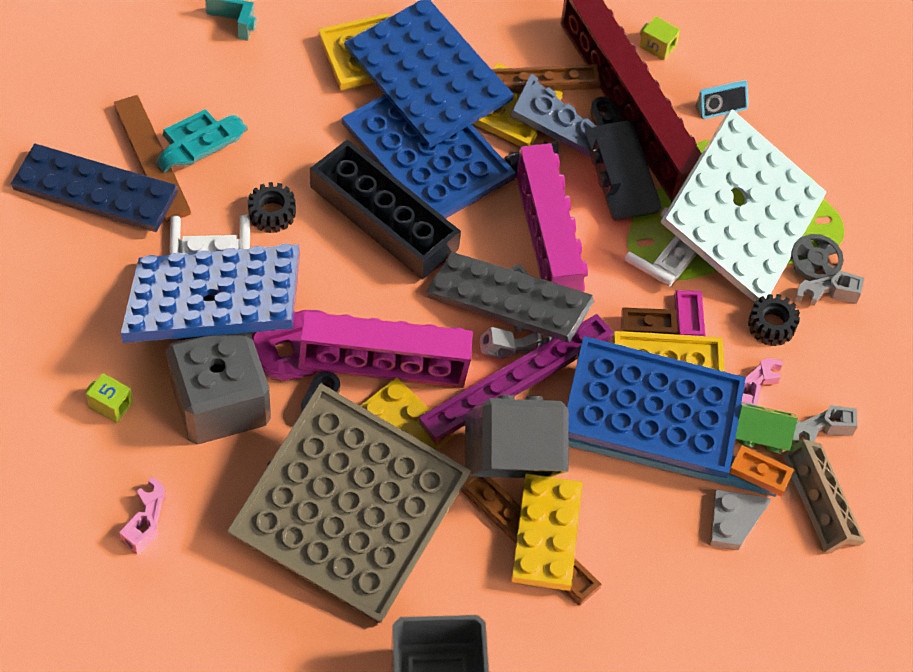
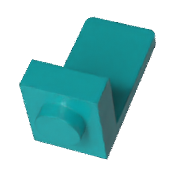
[205,0,257,41]

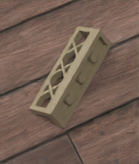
[782,439,865,553]

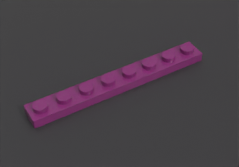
[418,314,614,443]

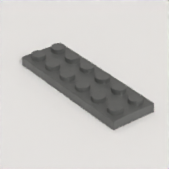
[426,252,595,343]

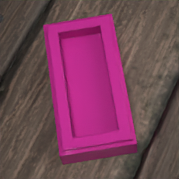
[674,290,706,336]

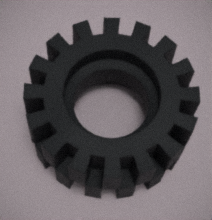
[248,182,296,233]
[748,294,800,346]

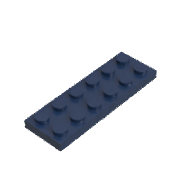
[11,143,178,233]

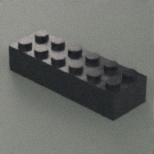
[310,139,461,280]

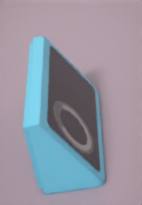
[696,80,748,119]

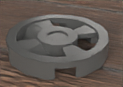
[790,234,844,281]

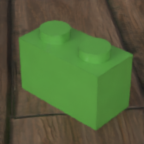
[735,402,798,453]

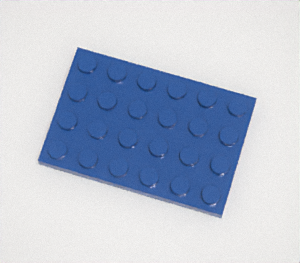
[344,0,513,149]
[342,95,516,218]
[567,336,746,478]

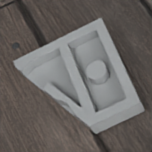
[710,490,771,550]

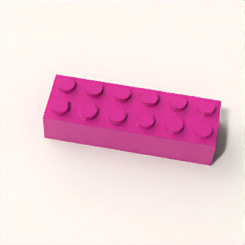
[516,143,588,292]
[298,311,473,388]

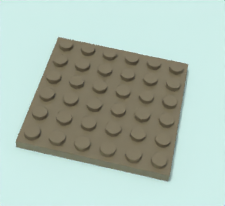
[227,383,471,624]

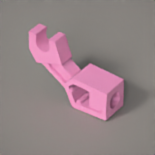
[742,358,783,405]
[119,476,166,554]

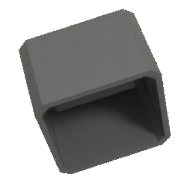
[166,332,271,445]
[465,395,569,478]
[391,614,489,672]

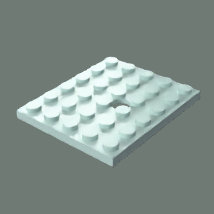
[661,109,826,302]

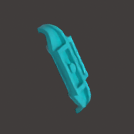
[156,109,248,172]

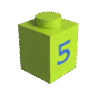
[639,16,681,60]
[86,373,134,423]

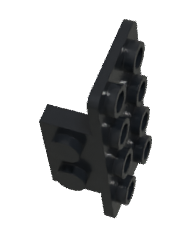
[584,120,662,221]

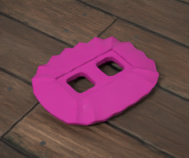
[252,310,327,381]

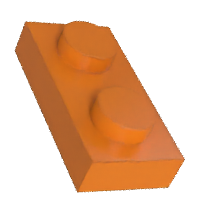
[729,445,794,497]

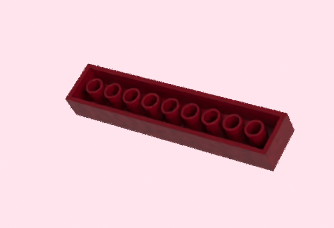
[560,0,702,203]

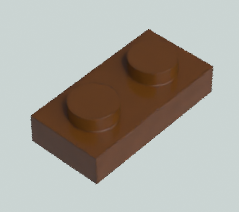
[621,307,677,335]

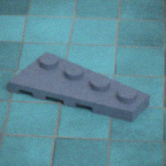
[510,73,596,158]

